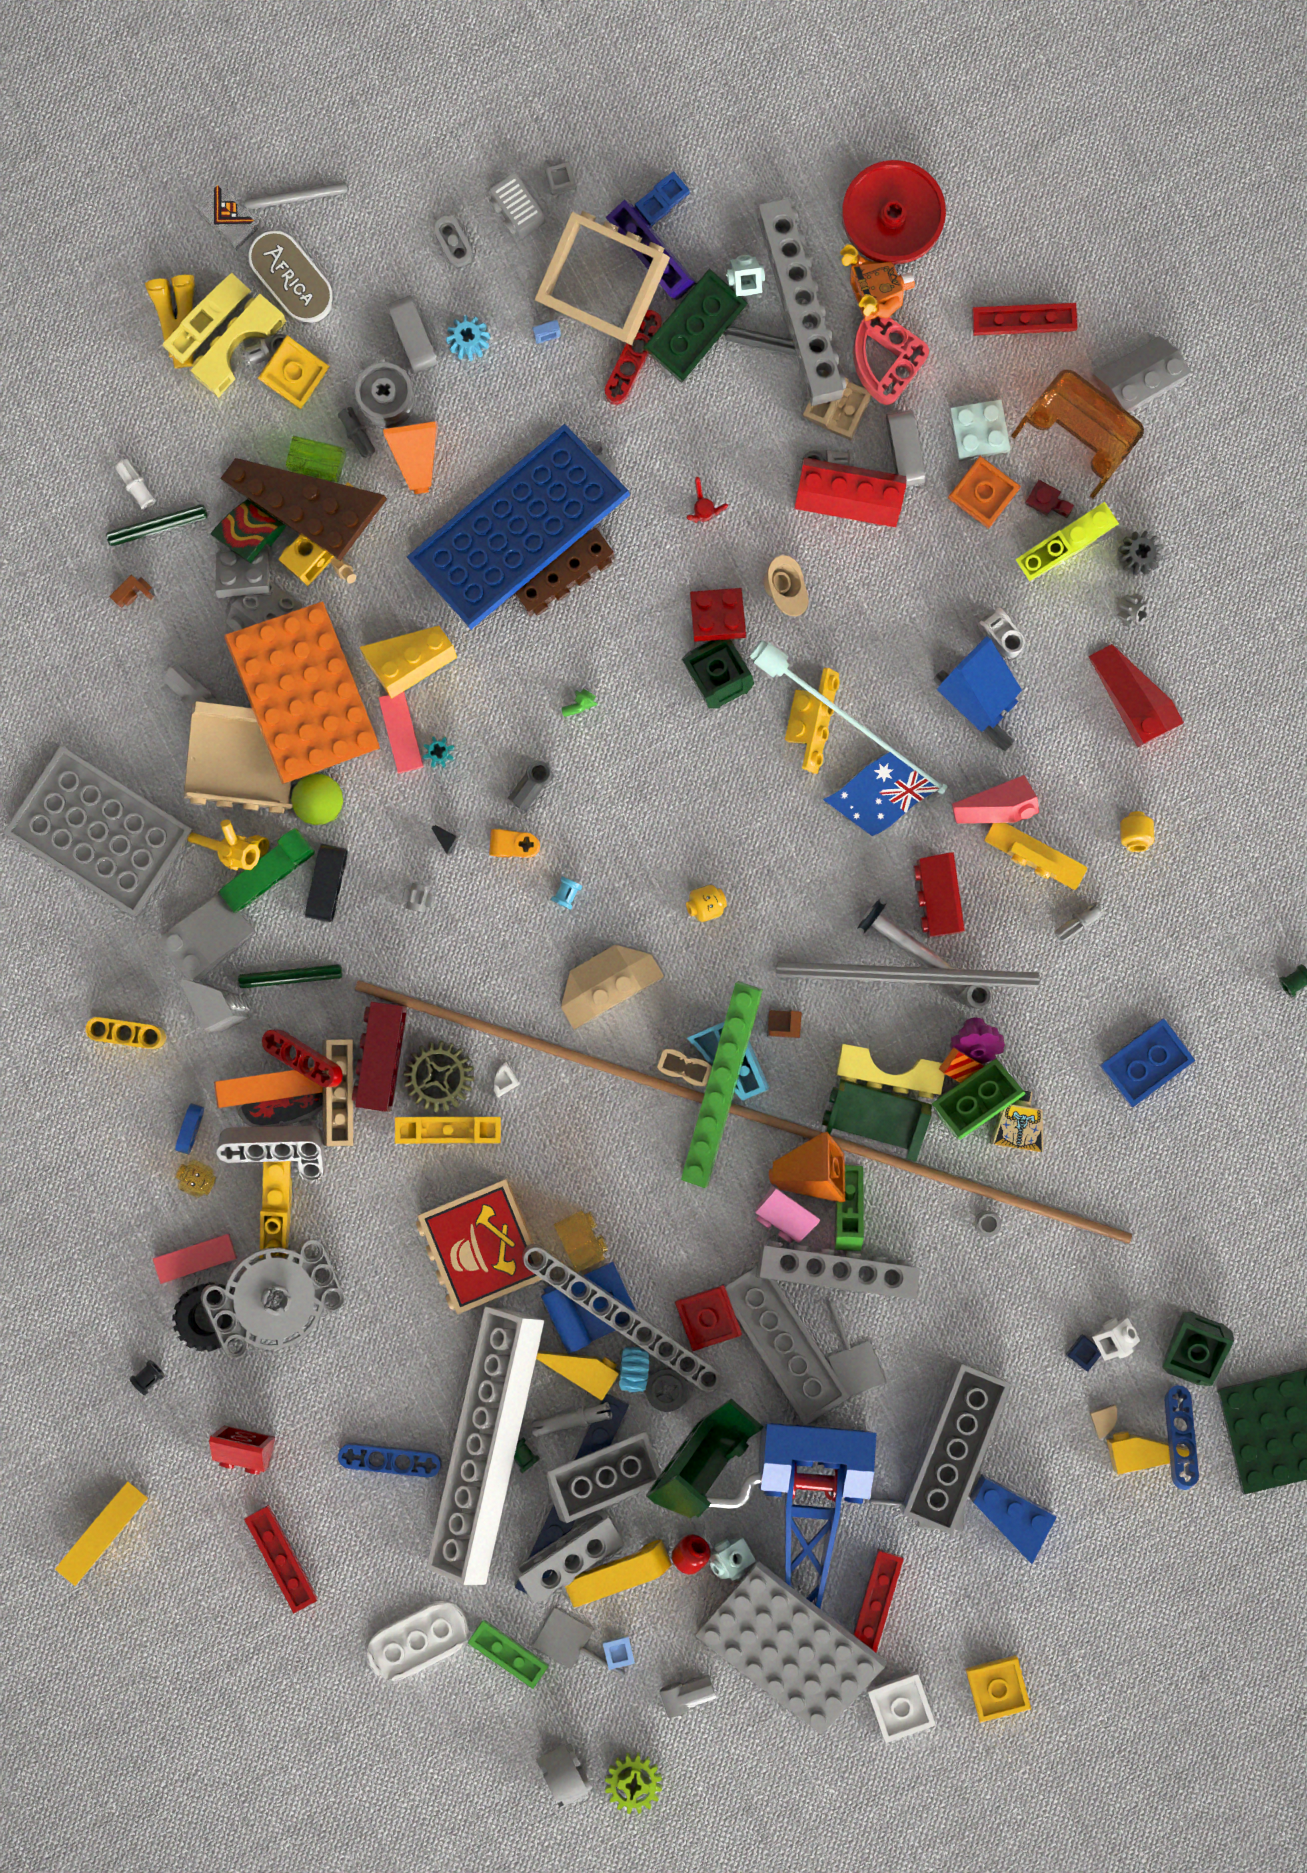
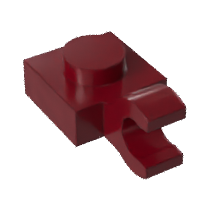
[1025,479,1074,518]

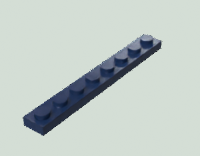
[515,1394,629,1594]

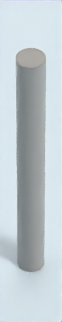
[245,182,348,210]

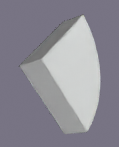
[494,1062,520,1098]

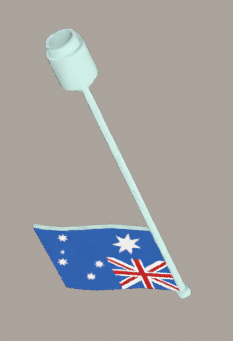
[749,640,948,836]

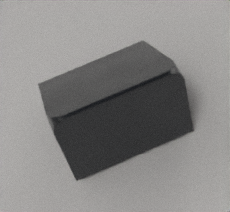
[431,825,458,856]

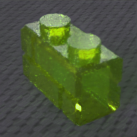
[286,435,346,483]

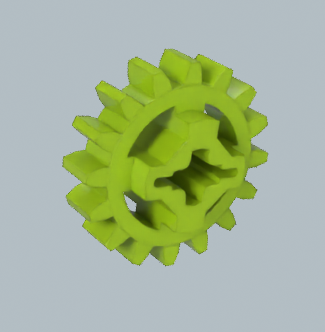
[605,1752,662,1814]

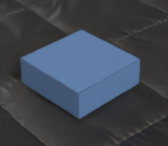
[532,320,561,344]

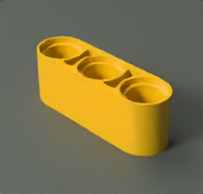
[85,1017,166,1049]

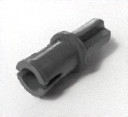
[338,407,375,458]

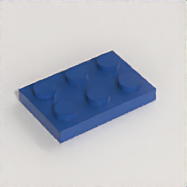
[1099,1018,1196,1108]

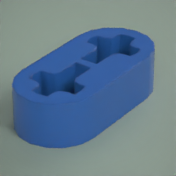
[175,1103,204,1155]

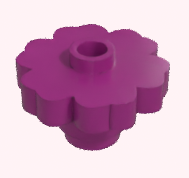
[950,1017,1005,1064]

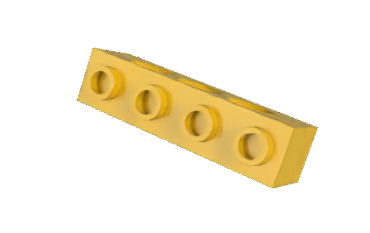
[278,482,353,587]

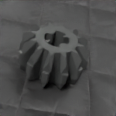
[1118,531,1163,576]

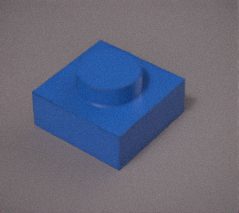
[654,171,690,208]
[635,188,671,227]

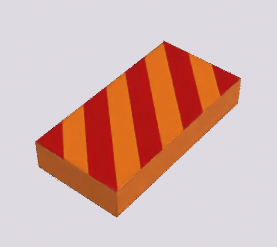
[939,1047,984,1083]

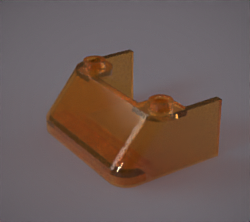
[1011,369,1144,499]

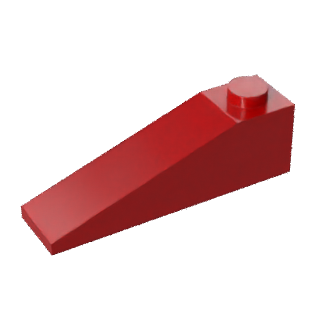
[1088,644,1184,748]

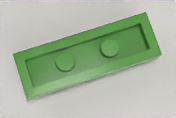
[468,1619,549,1689]

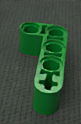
[218,828,315,913]

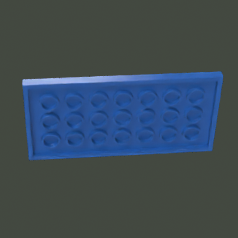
[407,423,630,630]

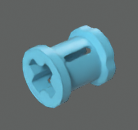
[550,876,583,910]

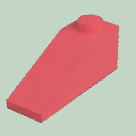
[952,775,1039,823]

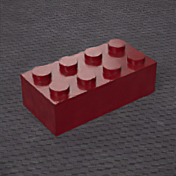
[352,1001,408,1112]

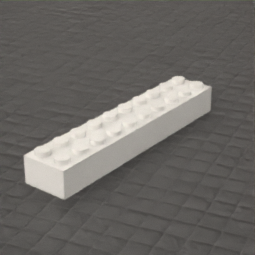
[426,1306,544,1585]

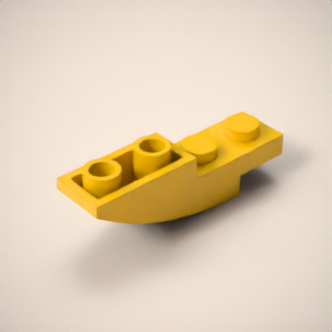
[259,1161,292,1259]

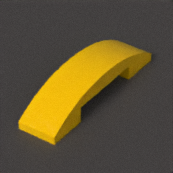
[395,1117,501,1144]

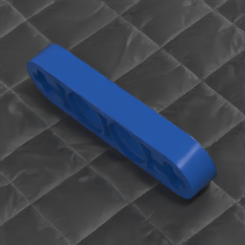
[1164,1385,1199,1490]
[338,1443,442,1478]

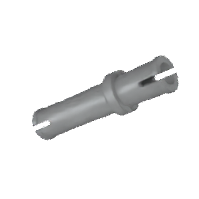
[532,1402,612,1438]

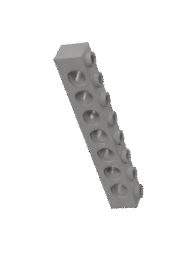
[757,198,846,406]

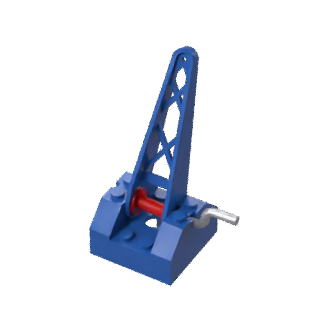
[707,1422,877,1609]

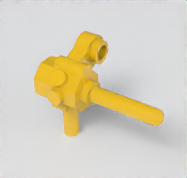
[187,819,270,870]

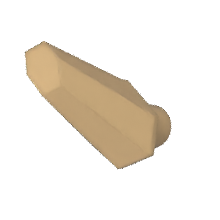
[330,557,356,583]

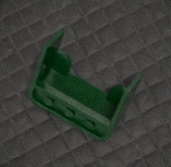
[646,1399,764,1518]

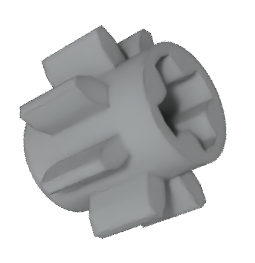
[1116,593,1149,627]
[402,883,435,913]

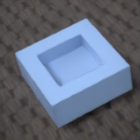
[603,1635,635,1670]

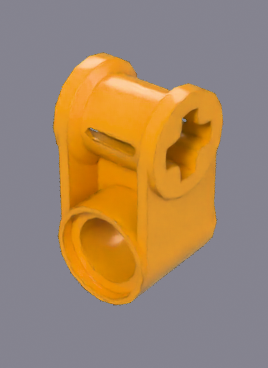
[489,829,540,858]

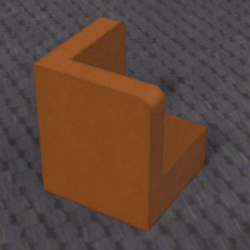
[767,1010,802,1038]

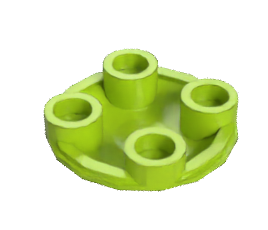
[291,774,343,825]

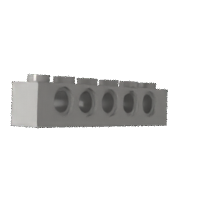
[756,1241,920,1300]

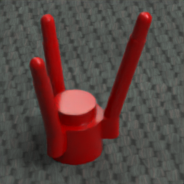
[686,477,728,523]

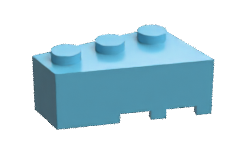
[687,1022,770,1101]

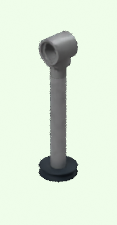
[857,899,993,1009]

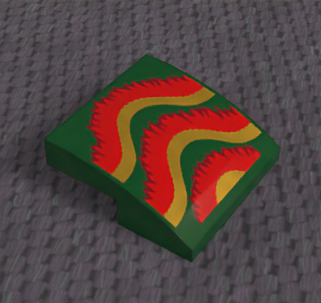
[210,499,286,563]

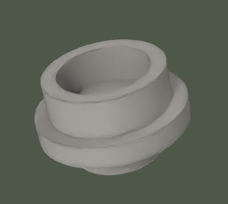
[974,1210,1001,1237]

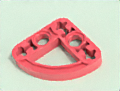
[853,317,929,405]

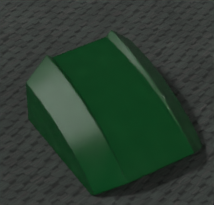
[682,639,754,709]
[1162,1312,1234,1386]

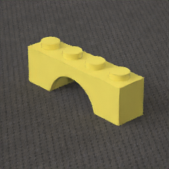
[191,294,287,398]
[835,1044,945,1099]

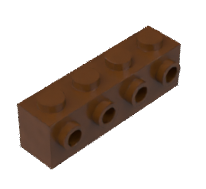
[514,528,615,617]

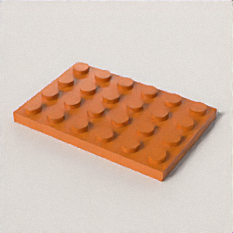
[224,601,380,784]

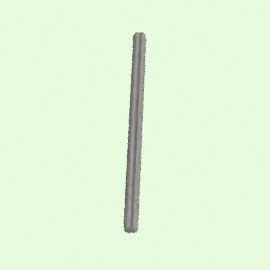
[776,962,1040,988]

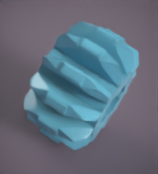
[446,315,490,361]
[619,1346,649,1393]

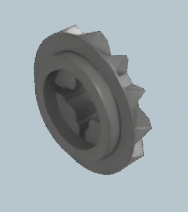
[646,1369,688,1412]

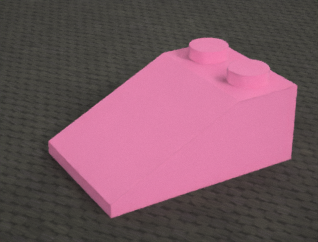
[754,1186,820,1244]

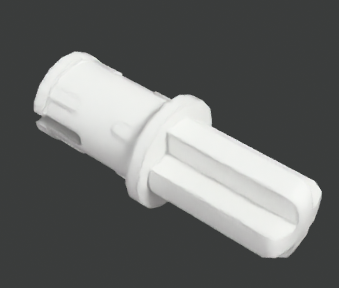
[115,459,156,509]

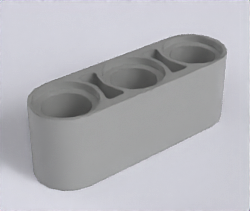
[386,295,438,374]
[886,410,925,487]

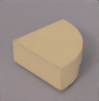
[1089,1404,1117,1439]

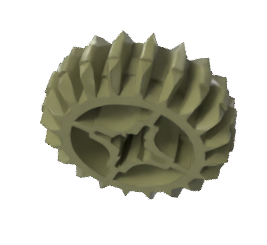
[403,1041,475,1112]

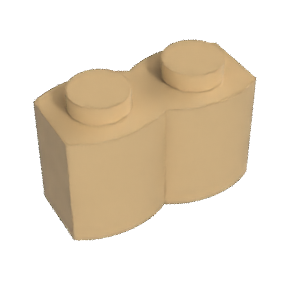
[657,1049,712,1086]

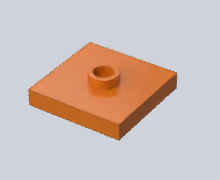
[948,456,1021,529]

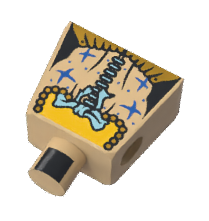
[990,1091,1043,1152]

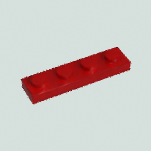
[972,303,1078,336]
[244,1505,318,1614]
[853,1549,904,1653]

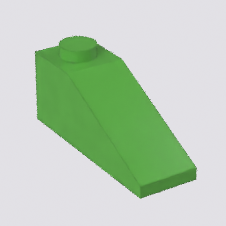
[835,1165,864,1251]

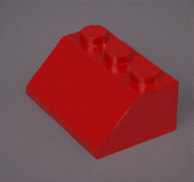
[913,852,965,938]

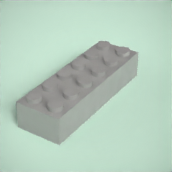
[900,1361,1011,1535]

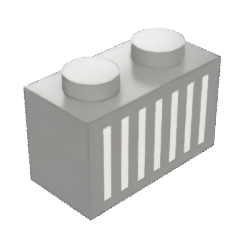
[489,173,545,240]

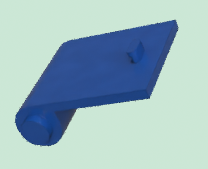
[541,1262,637,1354]

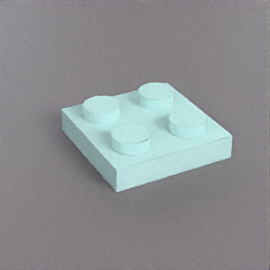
[949,399,1011,461]

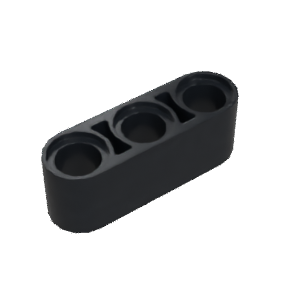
[305,844,348,923]

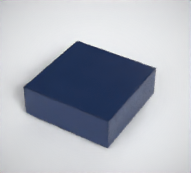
[1066,1334,1101,1372]

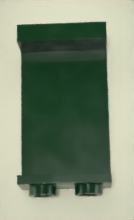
[822,1079,932,1161]

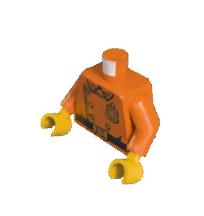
[840,244,915,321]

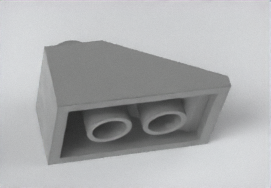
[156,894,256,982]

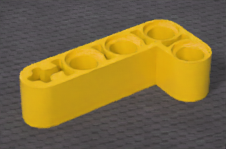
[564,1539,672,1607]

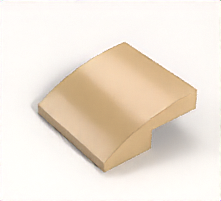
[803,370,872,441]

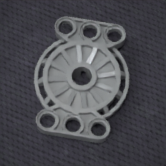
[201,1238,345,1358]

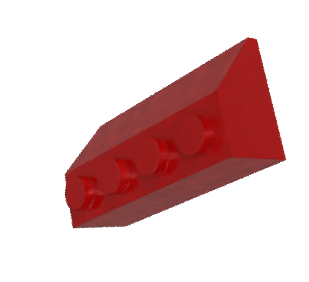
[794,457,907,528]

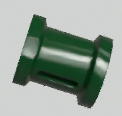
[1279,964,1307,998]
[514,1437,540,1473]

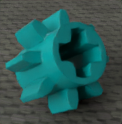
[423,736,455,769]

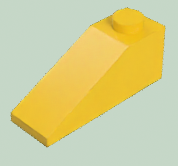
[536,1350,620,1401]
[1106,1431,1189,1475]

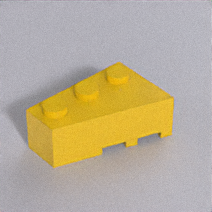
[359,626,457,699]

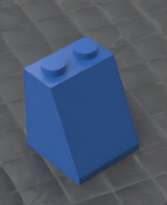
[936,636,1022,732]

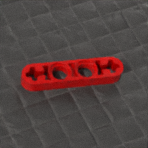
[605,310,662,405]
[262,1030,343,1087]

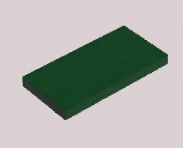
[643,268,748,383]

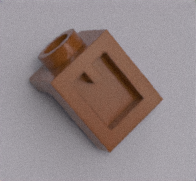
[109,574,154,608]

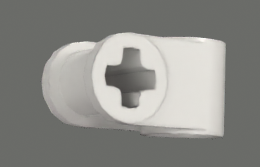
[977,607,1025,658]

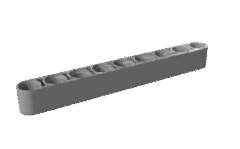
[522,1244,721,1392]

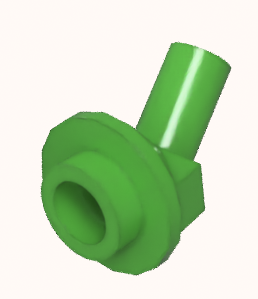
[562,688,598,717]

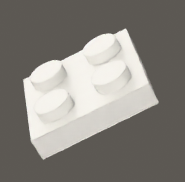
[867,1672,936,1743]

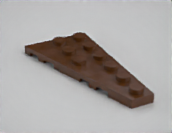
[220,458,387,561]

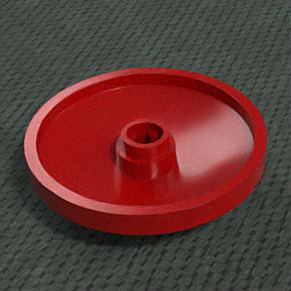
[842,160,946,265]

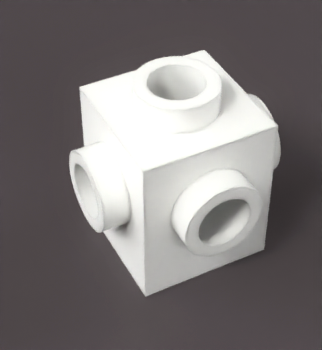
[1092,1318,1140,1361]

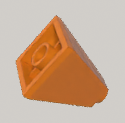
[383,421,438,494]
[769,1132,845,1202]

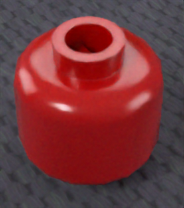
[672,1534,711,1575]

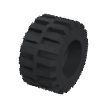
[172,1282,233,1352]

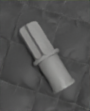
[1055,902,1105,942]

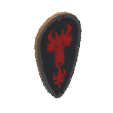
[236,1092,323,1127]

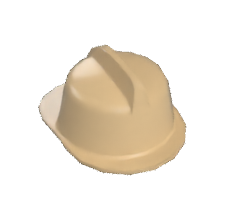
[764,555,809,616]

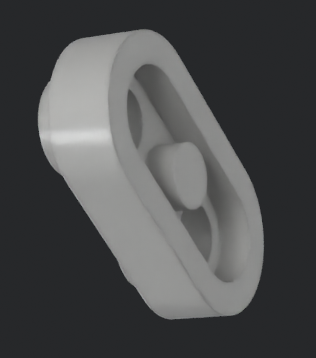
[434,216,472,267]

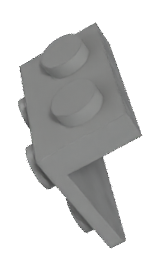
[226,580,302,631]

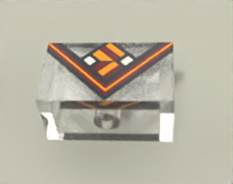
[196,185,258,251]

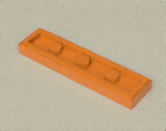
[214,1067,323,1108]

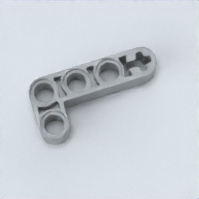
[217,1125,325,1182]

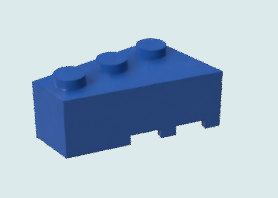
[969,1474,1057,1564]

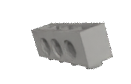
[513,1510,624,1604]

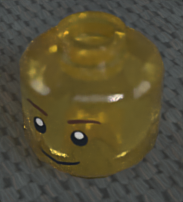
[175,1159,216,1198]

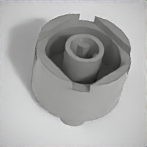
[536,1743,593,1809]

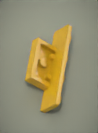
[785,667,840,774]
[984,823,1088,890]

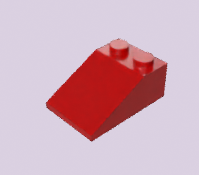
[209,1425,275,1475]

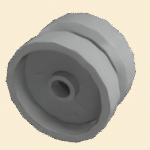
[355,362,416,428]

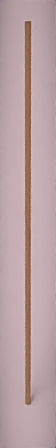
[355,980,1132,1244]

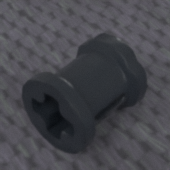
[129,1360,165,1395]

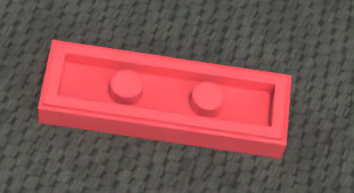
[379,691,424,774]
[153,1234,237,1284]

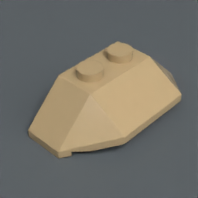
[561,945,664,1030]

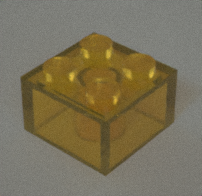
[553,1208,609,1273]

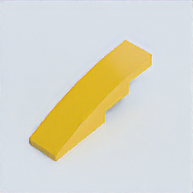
[55,1481,148,1586]

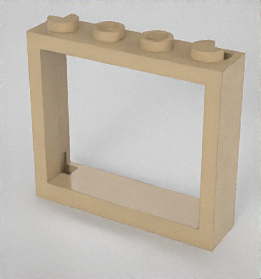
[535,211,670,345]

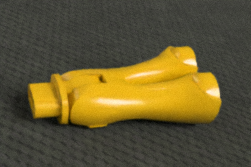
[145,275,196,368]

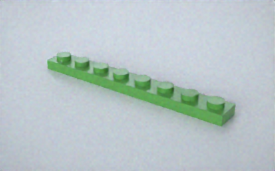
[681,981,763,1188]

